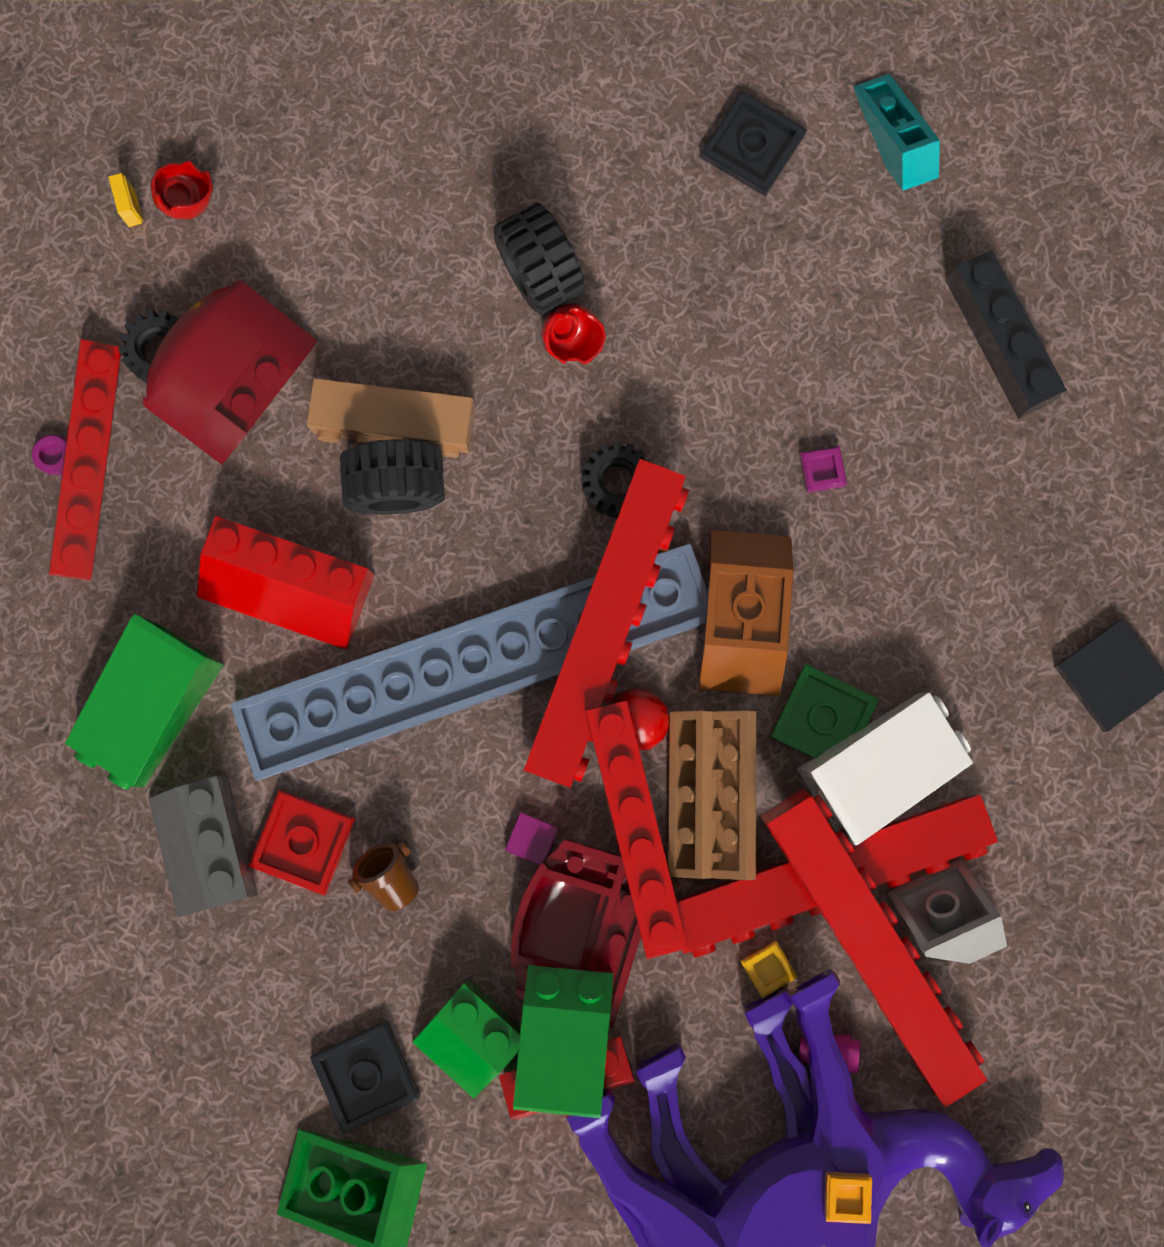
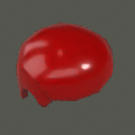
[150,160,213,220]
[540,304,606,364]
[610,688,670,751]

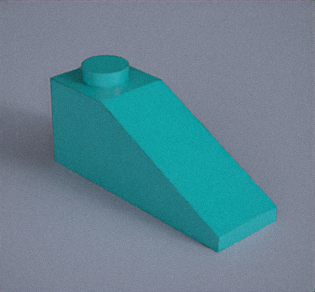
[854,74,940,191]

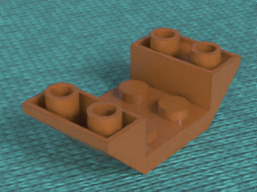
[698,530,794,697]

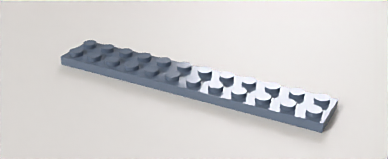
[231,544,708,781]

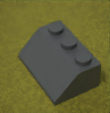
[149,776,258,918]

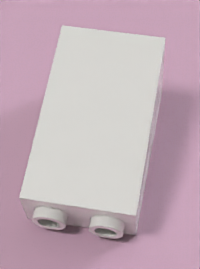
[797,692,973,845]

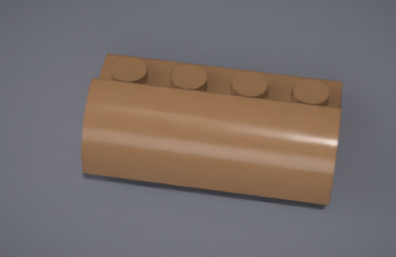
[668,711,756,880]

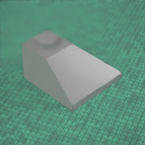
[886,859,1007,964]

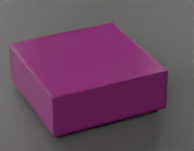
[799,446,847,493]
[505,812,558,865]

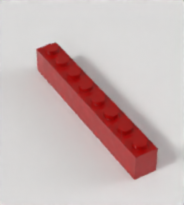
[523,459,690,788]
[760,789,988,1108]
[676,795,998,958]

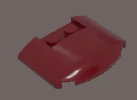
[143,280,318,465]
[511,839,641,1028]

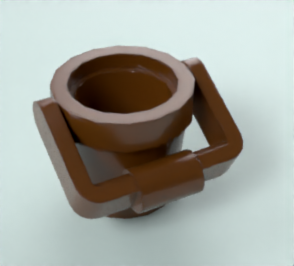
[347,839,419,911]

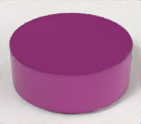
[32,434,66,475]

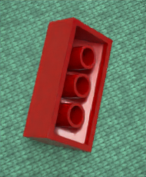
[197,516,375,650]

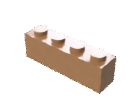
[307,378,476,458]

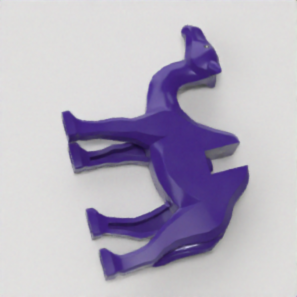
[565,969,1064,1247]

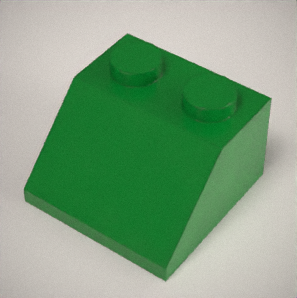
[412,979,521,1099]

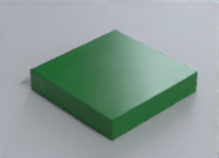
[770,664,879,758]

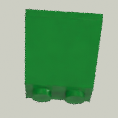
[513,965,614,1118]
[277,1129,427,1247]

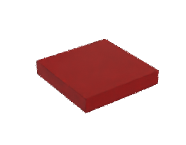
[248,789,356,896]

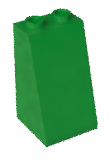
[64,613,224,790]

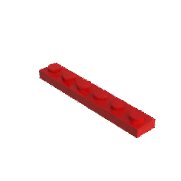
[48,339,121,581]
[585,701,688,959]

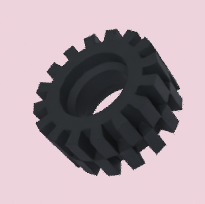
[118,309,179,384]
[582,442,651,518]

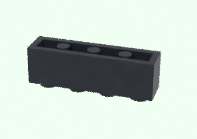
[946,250,1067,419]

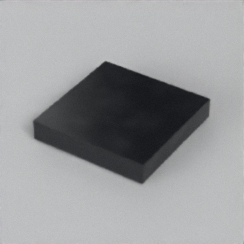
[700,91,807,197]
[1054,619,1164,732]
[310,1020,421,1135]

